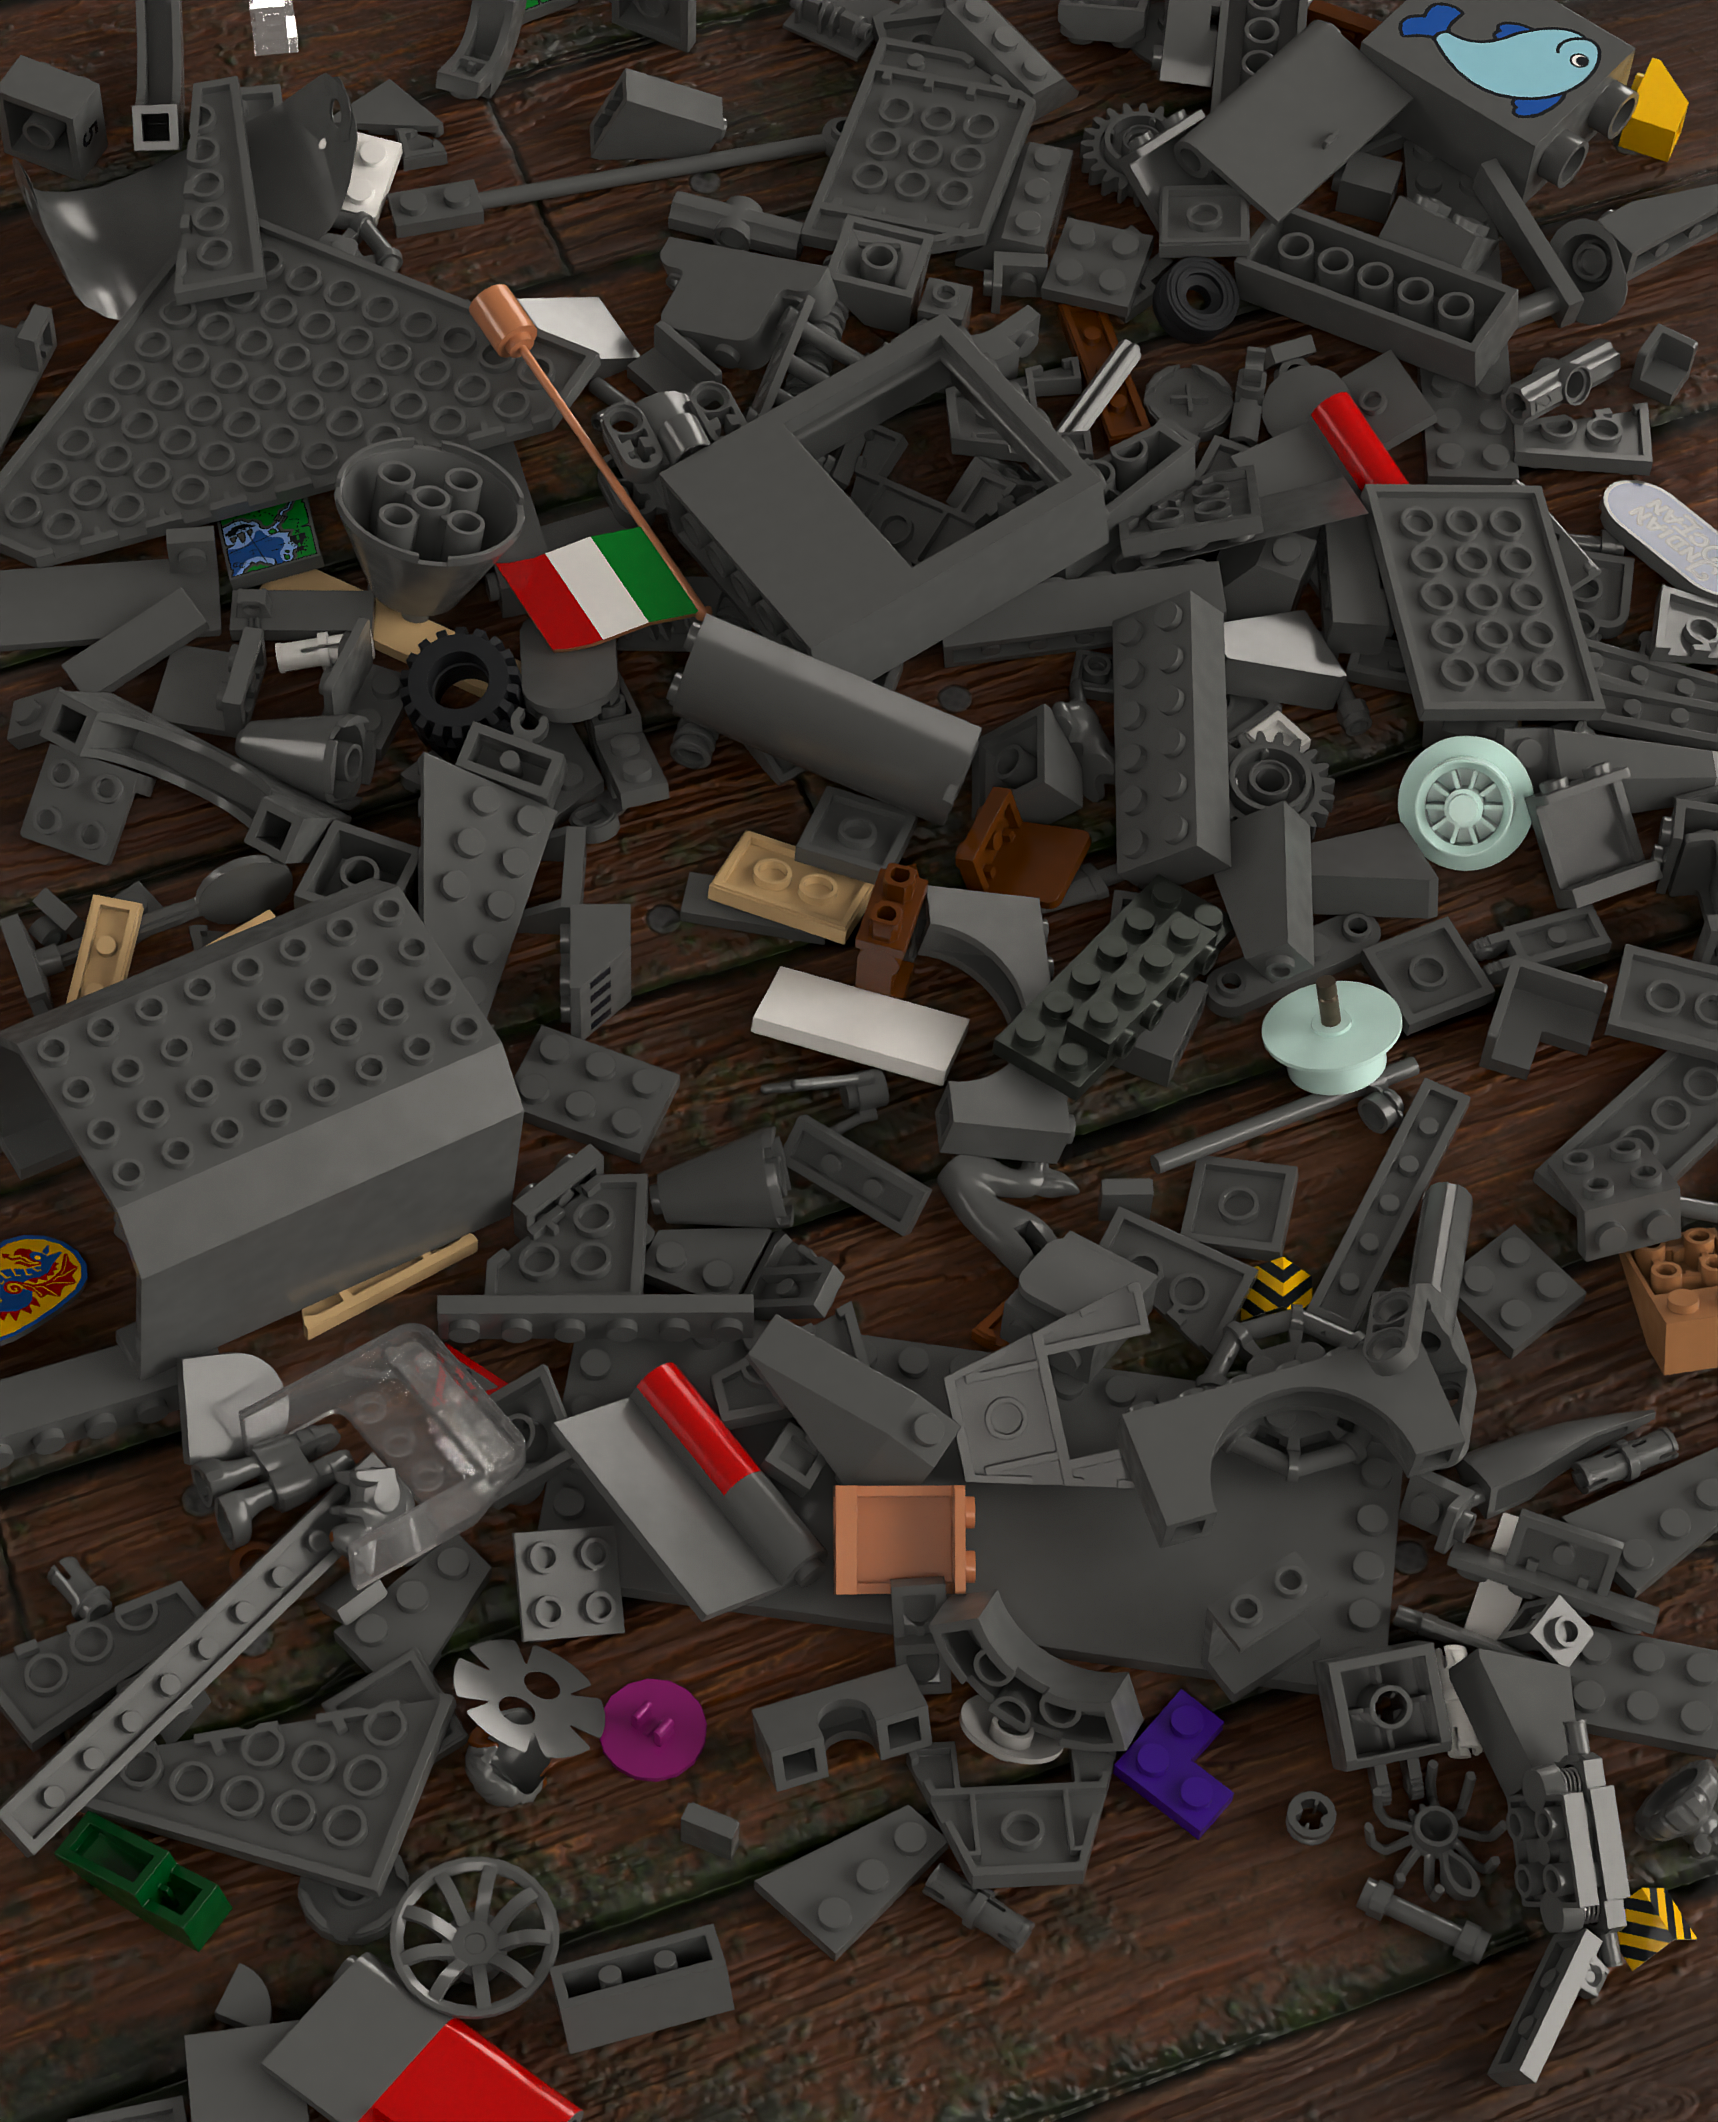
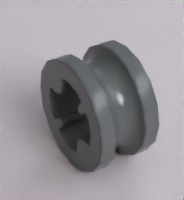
[1285,1791,1337,1846]

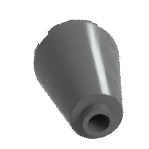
[235,713,376,811]
[649,1126,794,1228]

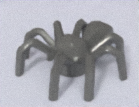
[1364,1759,1507,1903]

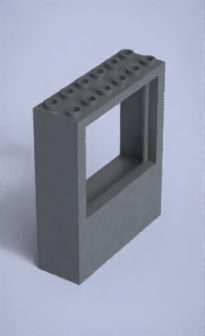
[659,313,1110,681]

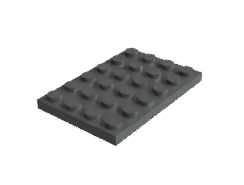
[1360,484,1606,721]

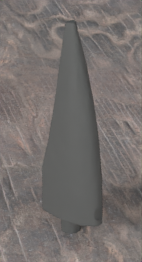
[1455,1410,1656,1520]

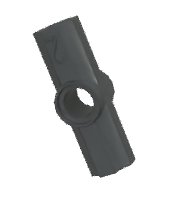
[668,191,805,260]
[1501,338,1621,425]

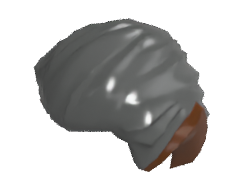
[465,1707,551,1808]

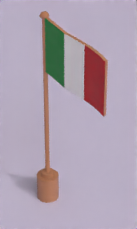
[469,284,713,653]

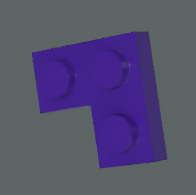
[1113,1689,1234,1840]

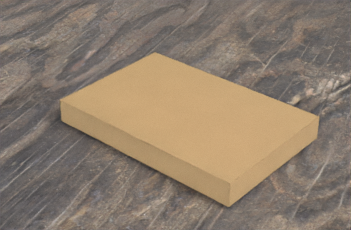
[708,830,874,945]

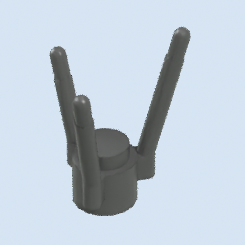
[760,1068,889,1135]

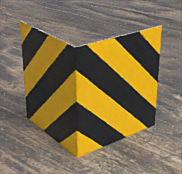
[1241,1257,1312,1321]
[1617,1888,1697,1971]

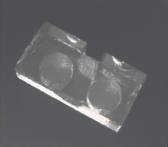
[248,0,299,56]

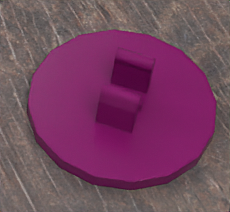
[599,1678,707,1782]

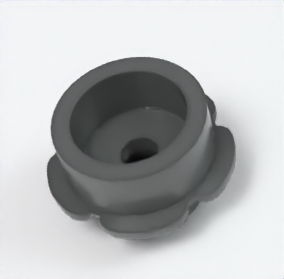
[1358,1086,1404,1134]

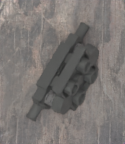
[1506,1719,1631,1967]

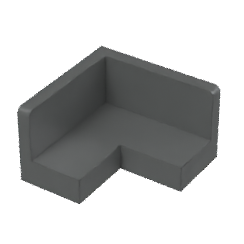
[1479,956,1608,1081]

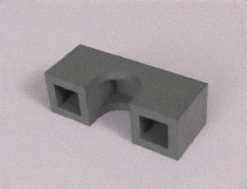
[751,1664,933,1792]

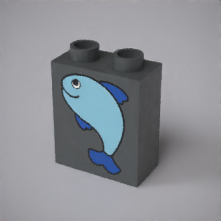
[1360,0,1639,204]

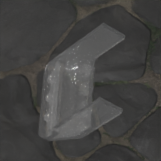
[238,1323,526,1591]

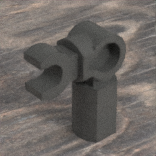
[1229,346,1267,448]

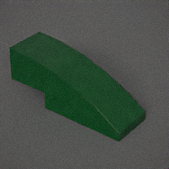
[54,1810,233,1952]

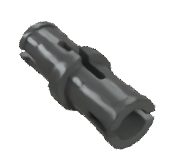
[1571,1427,1679,1494]
[922,1863,1035,1954]

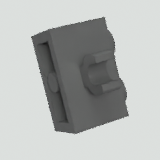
[455,707,569,809]

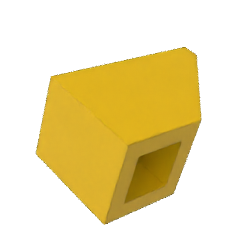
[1618,58,1689,162]

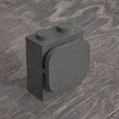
[1000,1230,1158,1384]

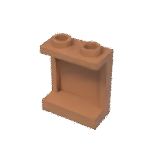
[833,1485,976,1595]

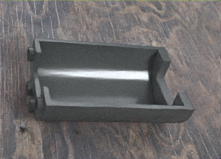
[666,613,982,827]

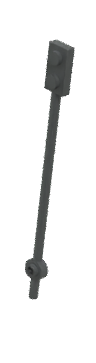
[387,117,847,238]

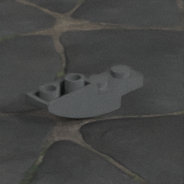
[583,670,669,809]

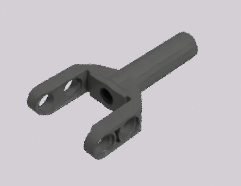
[1363,1182,1477,1469]

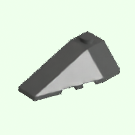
[745,1314,962,1486]

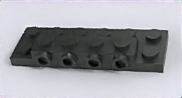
[992,874,1236,1101]

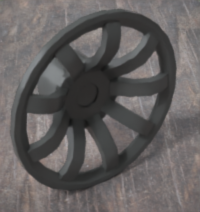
[389,1857,560,2019]

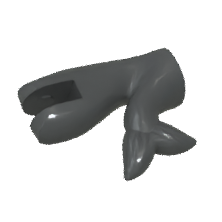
[937,1155,1080,1279]

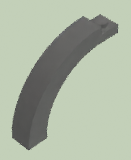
[132,0,185,152]

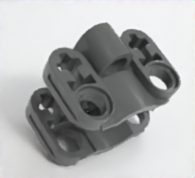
[597,381,747,533]

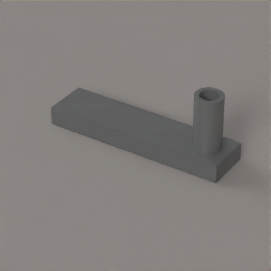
[1472,158,1584,330]

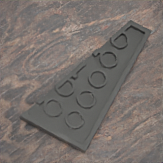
[418,752,558,1019]

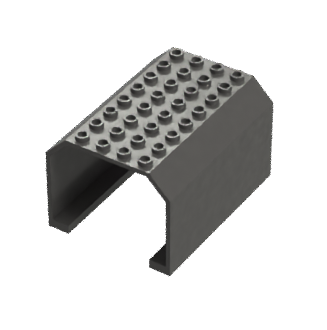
[0,878,524,1382]

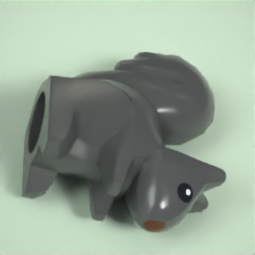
[329,1467,440,1571]

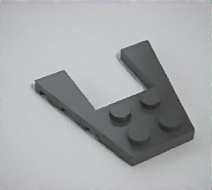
[943,1281,1151,1488]

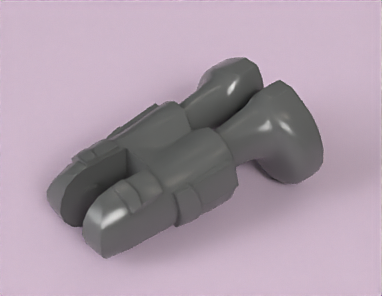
[191,1424,356,1550]

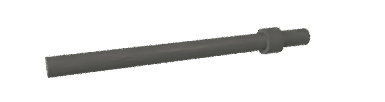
[1150,1056,1420,1174]

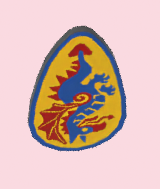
[0,1235,87,1346]

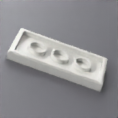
[751,966,970,1086]

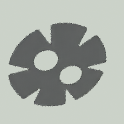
[453,1639,605,1758]

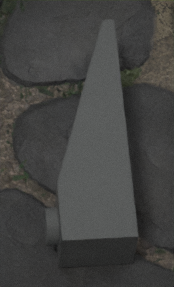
[1597,184,1718,282]

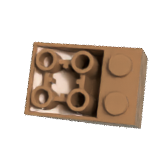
[1619,1227,1718,1375]

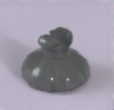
[1633,1759,1718,1859]

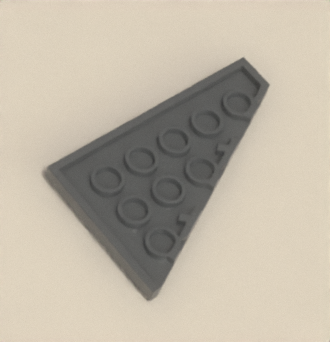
[79,1693,457,1899]

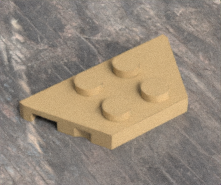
[301,1233,478,1340]

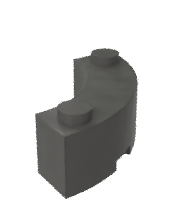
[1150,0,1221,87]
[929,1589,1144,1752]

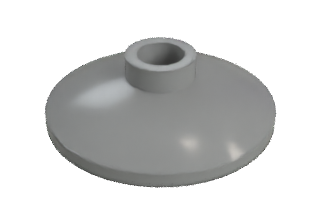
[959,1694,1064,1764]

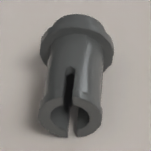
[47,1556,112,1622]

